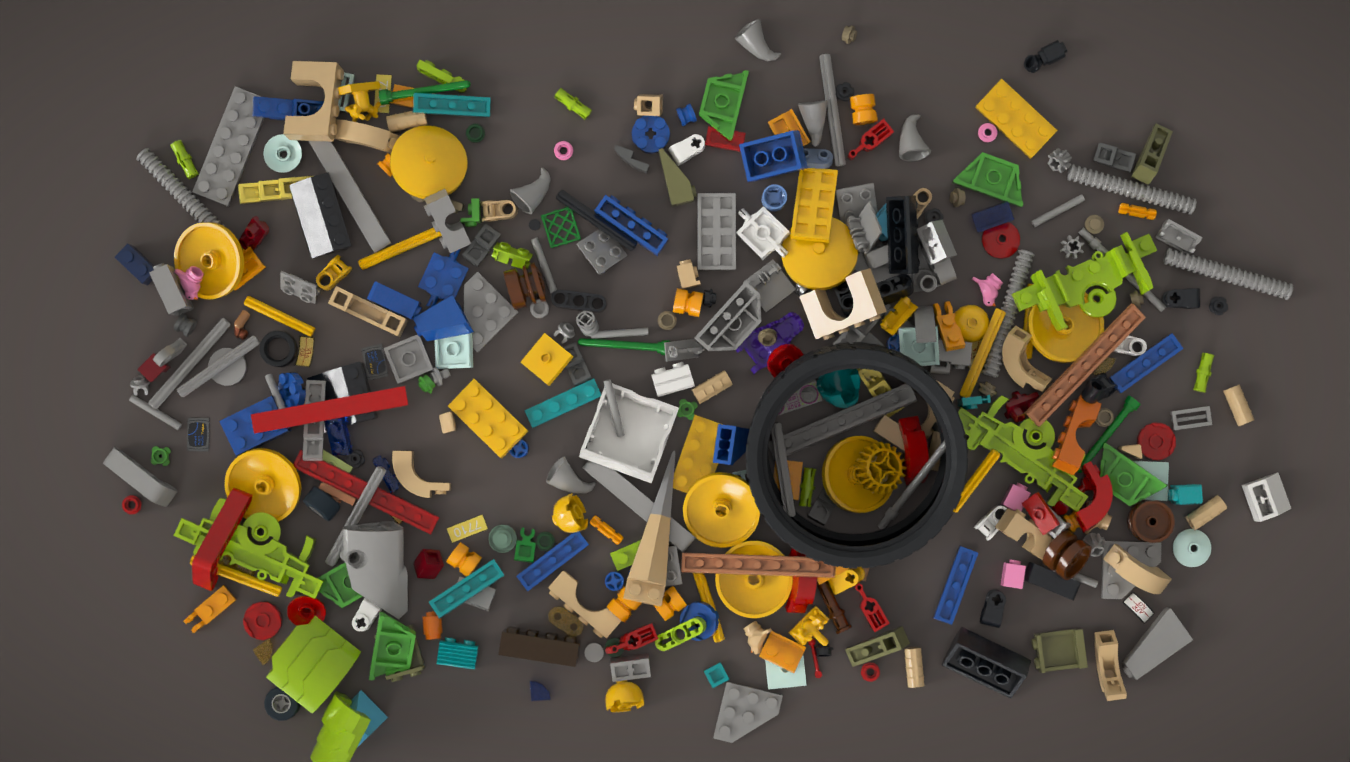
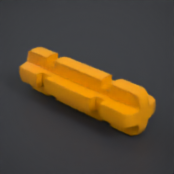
[1118,203,1157,220]
[589,515,624,545]

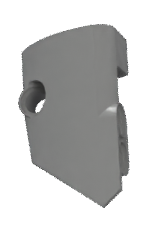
[855,232,957,292]
[340,521,408,619]

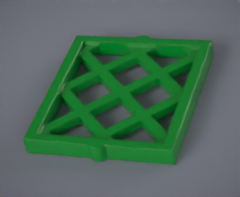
[541,207,581,248]

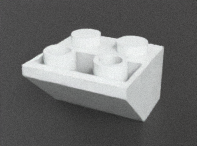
[1241,472,1291,522]

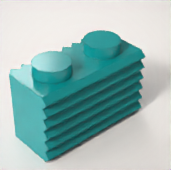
[1168,484,1203,505]
[436,637,479,670]

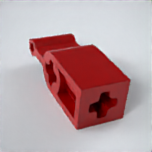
[847,119,894,160]
[854,582,890,632]
[605,623,658,654]

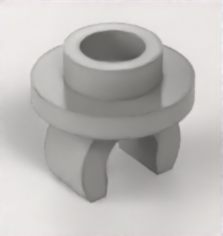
[554,322,575,344]
[430,367,451,386]
[130,376,150,396]

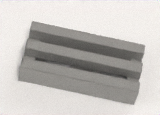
[1170,406,1212,430]

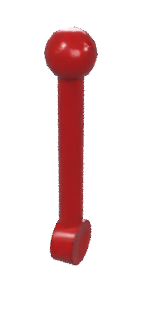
[808,638,822,678]

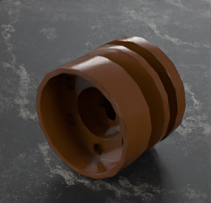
[503,262,546,310]

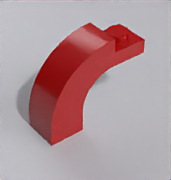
[898,416,929,486]
[1074,461,1113,533]
[785,548,817,613]

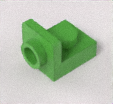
[460,198,481,227]

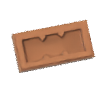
[319,482,359,506]

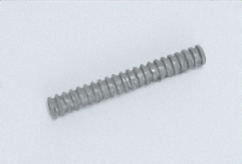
[136,148,224,226]
[1067,164,1197,215]
[1163,248,1293,300]
[982,249,1035,378]

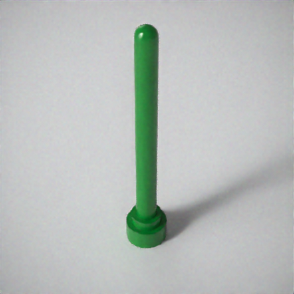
[379,80,471,105]
[578,338,670,355]
[1077,395,1141,473]

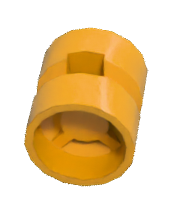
[850,94,878,125]
[673,288,703,317]
[446,542,482,577]
[606,586,642,623]
[654,586,687,621]

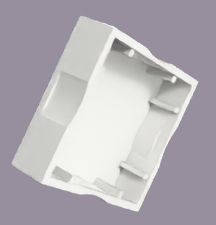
[579,383,679,484]

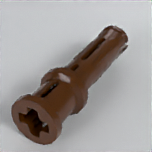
[817,581,852,634]

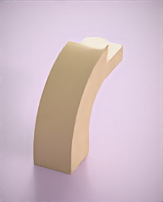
[334,119,400,154]
[1002,326,1052,392]
[392,451,451,498]
[1104,544,1172,594]
[1094,630,1127,701]

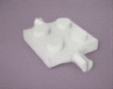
[736,206,791,260]

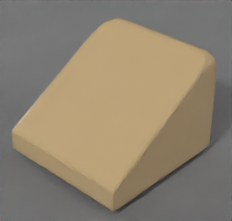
[439,412,457,433]
[1118,444,1142,459]

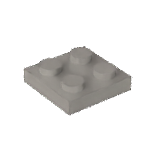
[383,334,433,384]

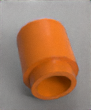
[422,611,443,640]

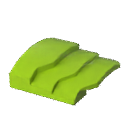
[266,616,361,714]
[310,691,371,762]

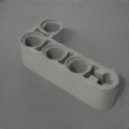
[103,447,178,507]

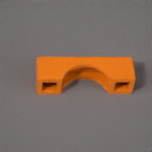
[1052,395,1101,475]

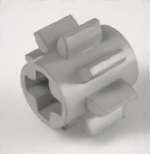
[1048,148,1072,173]
[1060,235,1084,259]
[1083,533,1107,557]

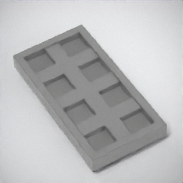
[697,193,736,270]

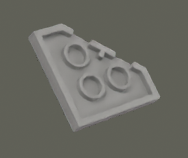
[464,272,519,353]
[1101,541,1161,599]
[713,681,783,743]

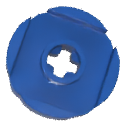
[632,116,670,154]
[277,372,306,408]
[680,601,719,641]

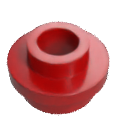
[122,495,142,514]
[861,662,880,682]

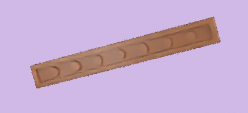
[1025,303,1146,427]
[681,553,836,578]

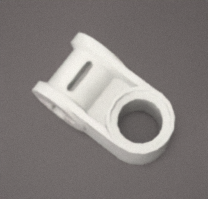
[668,134,705,166]
[1113,335,1147,356]
[974,505,1007,541]
[352,598,382,631]

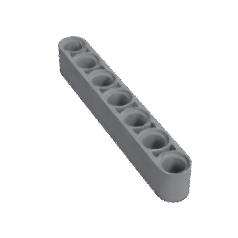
[309,141,391,253]
[582,460,696,552]

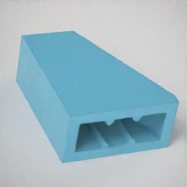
[350,690,388,747]

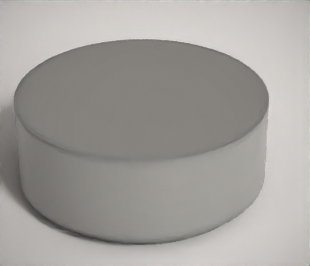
[530,299,549,318]
[584,643,604,662]

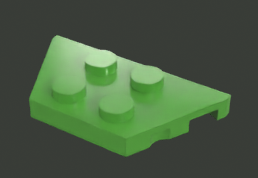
[699,70,749,141]
[952,152,1023,208]
[1099,442,1168,506]
[318,563,363,608]
[369,612,416,680]

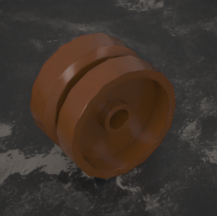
[1127,500,1175,543]
[1043,530,1092,580]

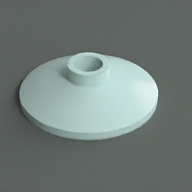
[263,134,302,173]
[1173,529,1211,567]

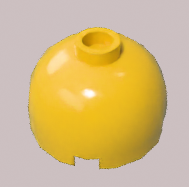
[954,305,990,343]
[552,493,588,533]
[605,680,645,712]

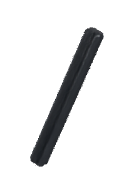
[556,190,638,251]

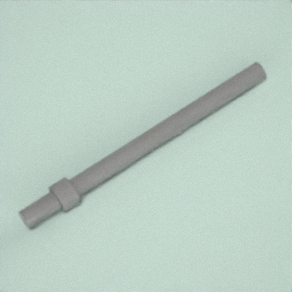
[1078,227,1166,312]
[878,440,946,530]

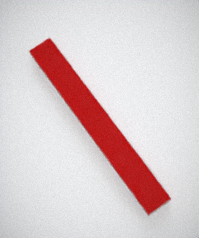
[251,386,409,434]
[293,449,439,535]

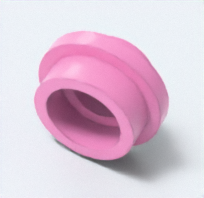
[978,123,997,142]
[554,141,573,160]

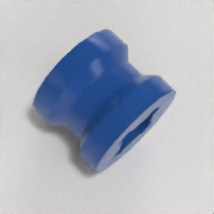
[676,104,697,126]
[886,334,900,352]
[509,439,529,458]
[605,571,624,591]

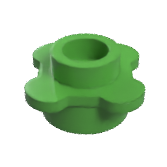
[418,375,435,394]
[677,399,698,420]
[151,446,171,466]

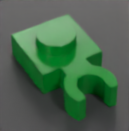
[514,527,536,563]

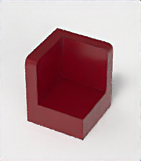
[137,353,171,382]
[413,549,444,579]

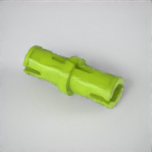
[554,88,592,120]
[170,140,199,179]
[1193,353,1214,393]
[799,467,816,507]

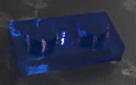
[972,201,1014,233]
[325,417,353,456]
[372,455,400,493]

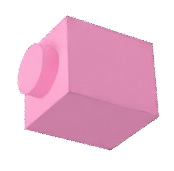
[1001,482,1031,511]
[1001,559,1026,589]

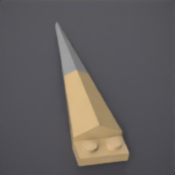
[623,451,675,607]

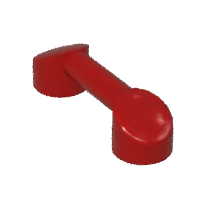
[1051,476,1092,515]

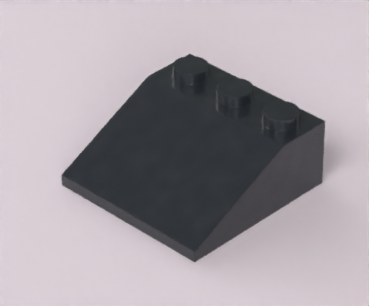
[307,362,378,433]

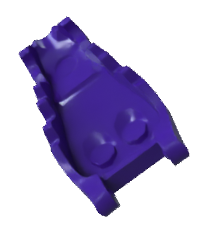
[736,312,804,374]

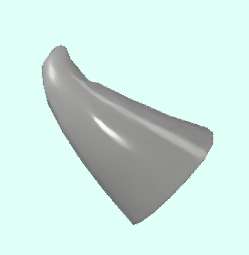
[735,19,781,62]
[797,100,827,147]
[899,114,931,162]
[510,167,551,214]
[546,456,596,494]

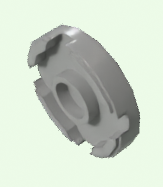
[208,348,247,386]

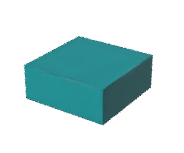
[704,662,729,688]

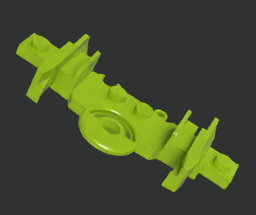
[1011,232,1157,331]
[958,395,1088,512]
[173,498,324,599]

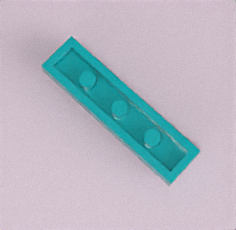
[413,93,491,117]
[524,379,602,428]
[429,559,504,619]

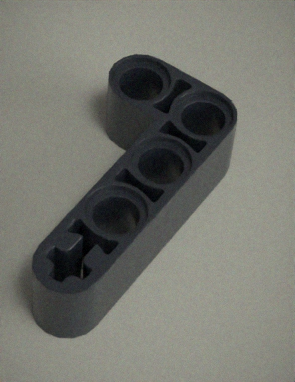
[834,274,914,317]

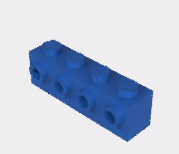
[594,194,668,257]

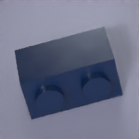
[115,243,154,285]

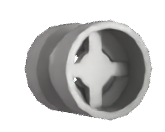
[576,311,599,336]

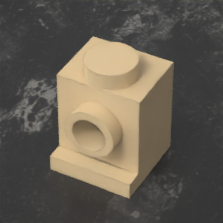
[634,94,663,116]
[677,259,701,289]

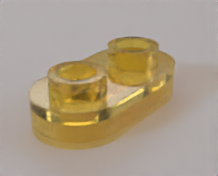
[548,606,584,636]

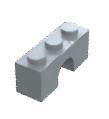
[424,189,471,253]

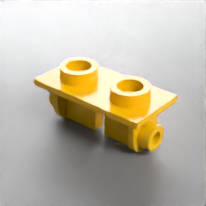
[880,296,918,336]

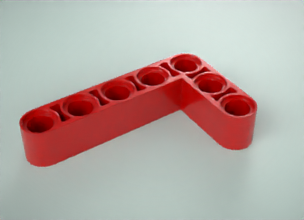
[192,487,253,591]

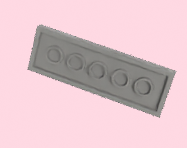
[192,86,265,207]

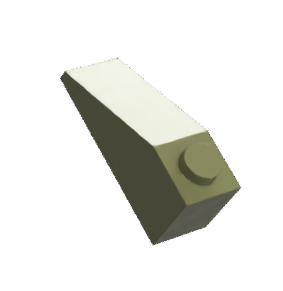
[1131,123,1173,185]
[658,148,697,207]
[845,626,910,667]

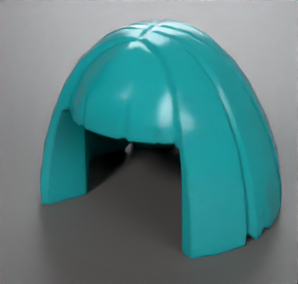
[816,369,860,408]

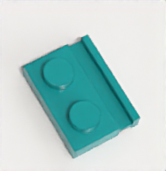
[957,395,991,410]

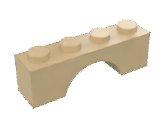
[328,286,408,337]
[548,570,621,639]

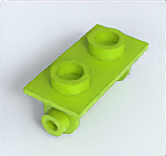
[492,242,533,269]

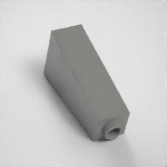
[1122,607,1193,680]

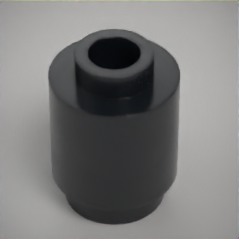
[1037,40,1067,66]

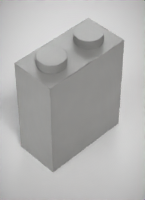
[149,263,195,317]

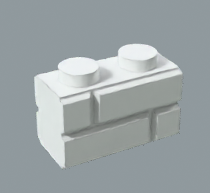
[651,362,695,397]

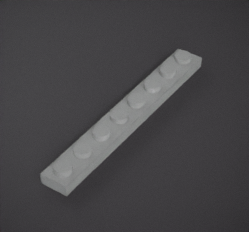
[768,383,917,461]

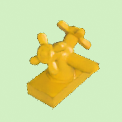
[338,81,381,122]
[788,605,829,646]

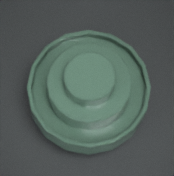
[488,524,517,553]

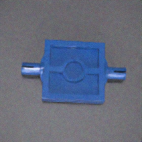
[418,249,469,308]

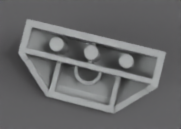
[694,281,761,351]

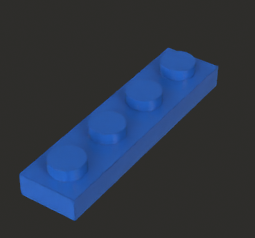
[1109,333,1183,393]
[516,531,589,591]
[933,546,978,625]

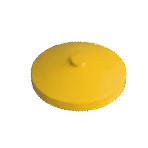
[390,126,467,199]
[781,217,858,290]
[174,222,244,299]
[1027,292,1104,363]
[822,436,893,513]
[225,448,301,522]
[683,472,760,548]
[715,541,793,618]

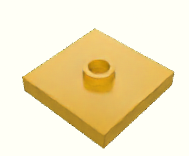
[521,333,574,386]

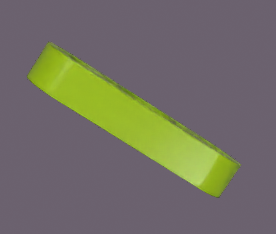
[655,617,706,651]

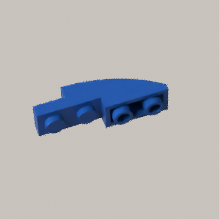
[253,96,324,120]

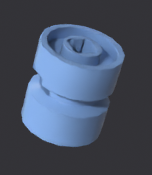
[761,184,787,212]

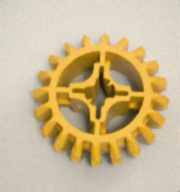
[855,442,906,494]

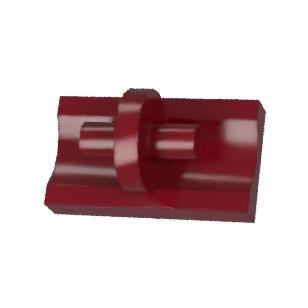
[238,216,269,250]
[1004,391,1039,423]

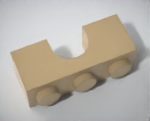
[995,508,1054,560]

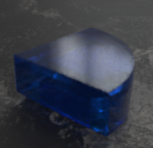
[530,681,551,701]

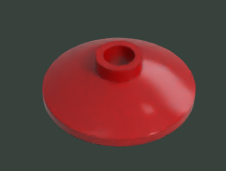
[982,220,1020,259]
[287,596,326,625]

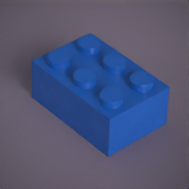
[739,130,808,182]
[219,396,292,456]

